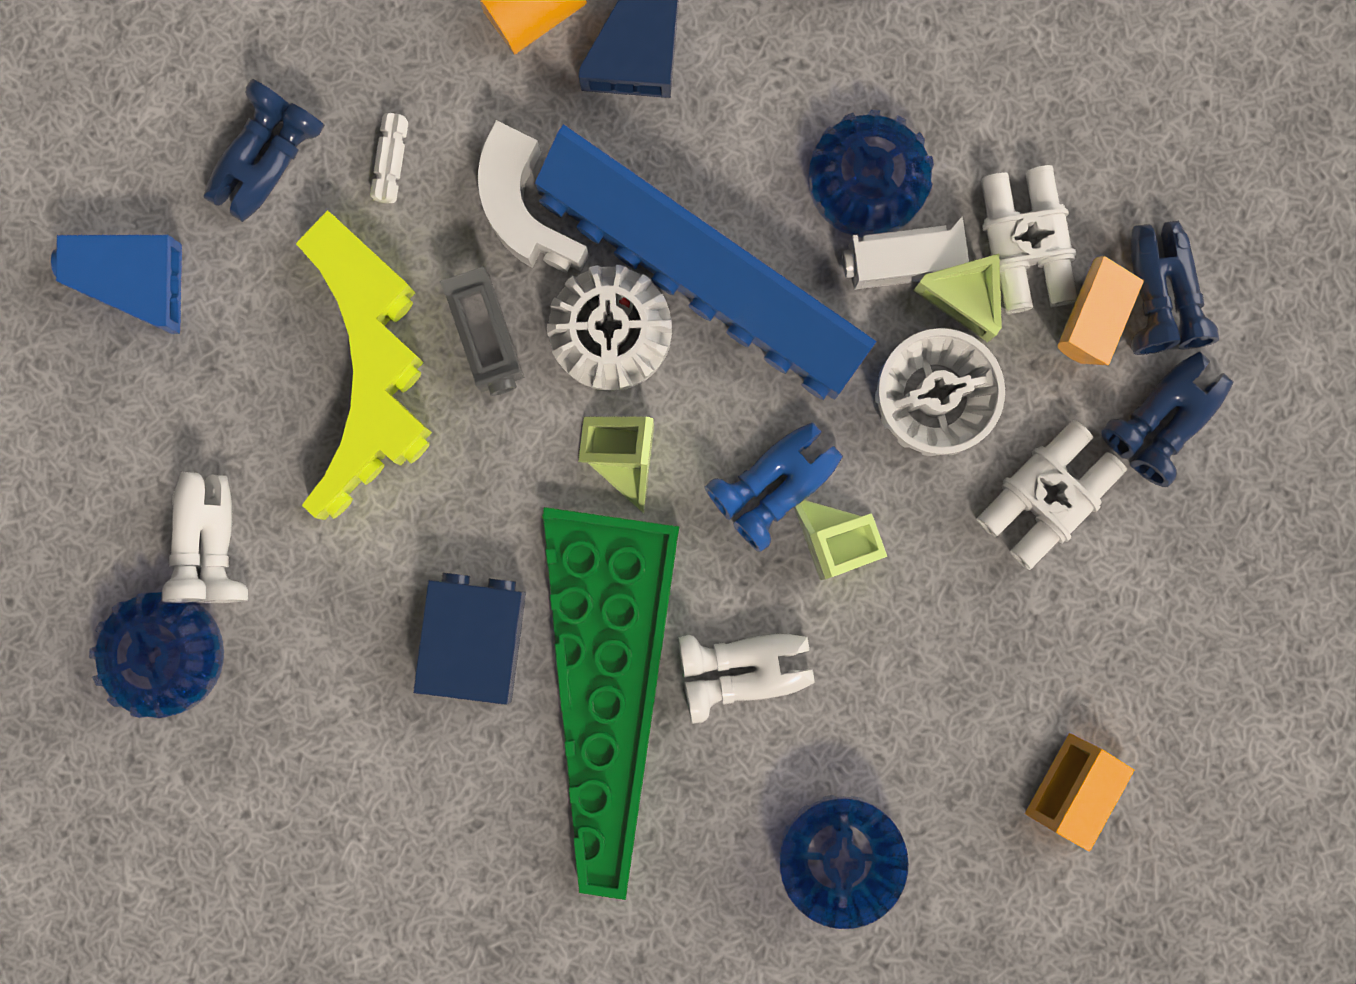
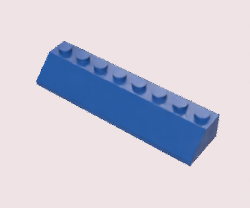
[535,124,877,400]

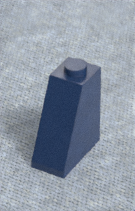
[579,0,679,98]

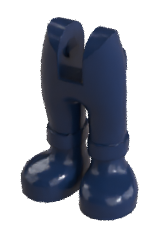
[204,79,325,222]
[1131,220,1219,355]
[1101,352,1234,487]

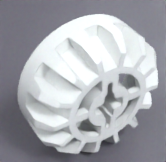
[547,265,672,391]
[875,328,1005,456]

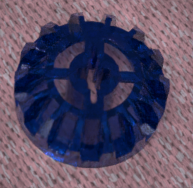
[808,110,934,238]
[89,592,224,718]
[778,795,909,929]

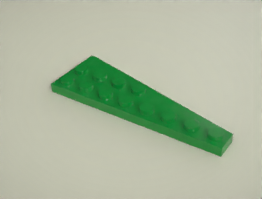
[543,507,679,900]

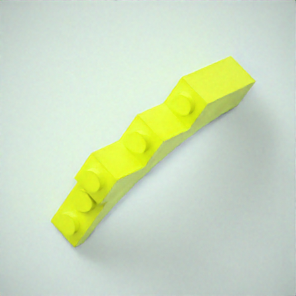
[296,210,432,520]

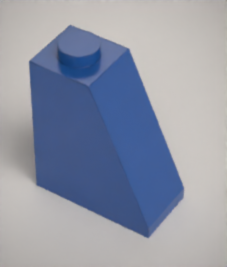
[51,235,182,334]

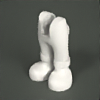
[162,472,248,603]
[678,634,815,724]

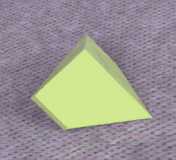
[913,254,1002,342]
[578,417,654,513]
[794,500,887,580]

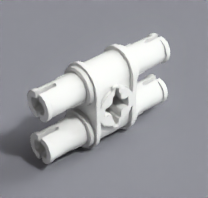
[981,165,1078,314]
[976,420,1127,570]

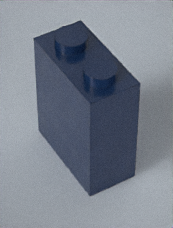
[413,573,526,705]

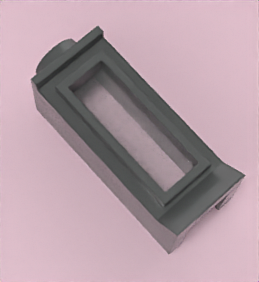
[440,266,525,396]

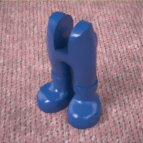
[704,422,843,552]

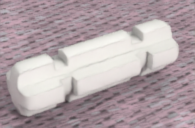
[370,113,408,204]

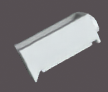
[842,216,969,290]

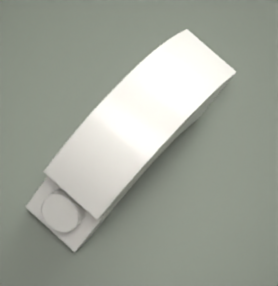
[478,120,589,272]

